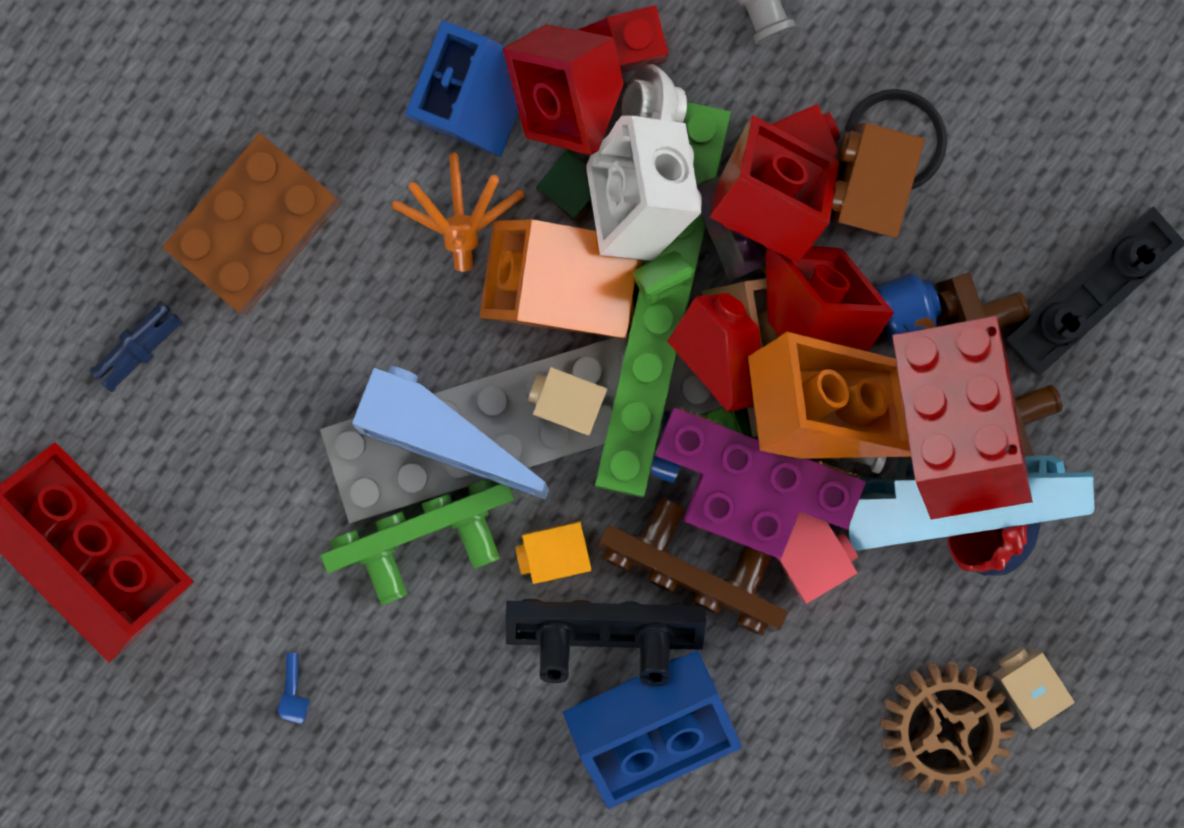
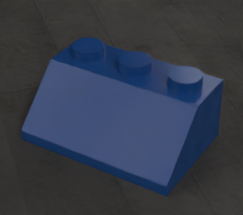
[562,650,742,809]

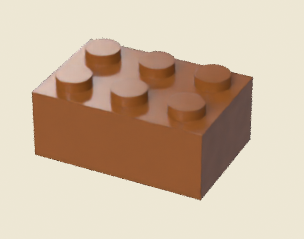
[162,132,342,315]

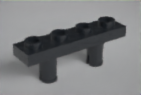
[1003,206,1184,376]
[506,598,706,686]

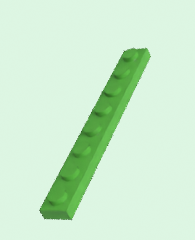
[595,102,731,498]

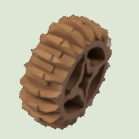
[879,661,1015,796]

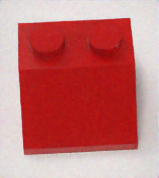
[503,24,624,155]
[709,115,839,263]
[766,246,894,352]

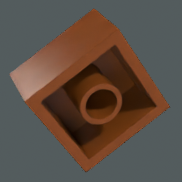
[830,123,925,238]

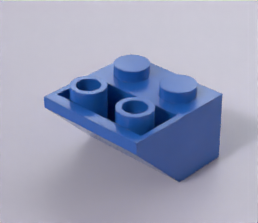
[405,20,519,157]

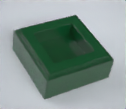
[536,149,591,220]

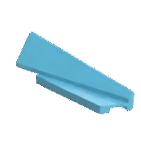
[849,455,1095,550]

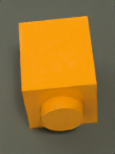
[515,520,592,584]

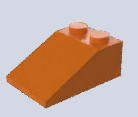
[748,332,911,459]

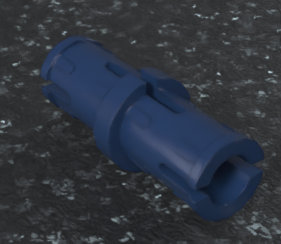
[90,300,183,392]

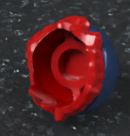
[947,522,1040,576]

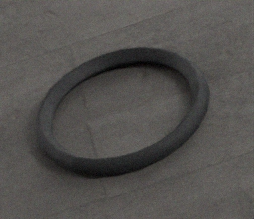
[844,89,947,190]

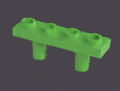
[320,479,515,605]

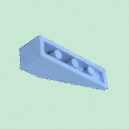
[352,366,549,500]

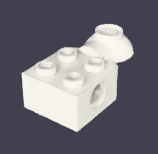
[586,64,702,261]

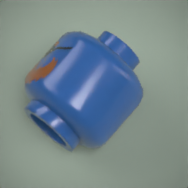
[874,274,942,345]

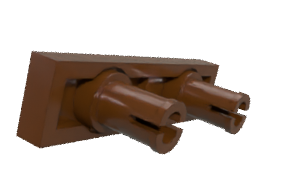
[936,272,1063,456]
[596,498,788,636]

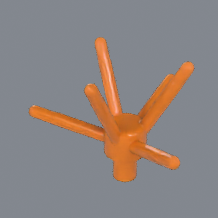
[392,152,525,272]

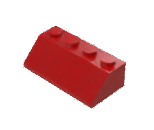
[0,442,194,663]

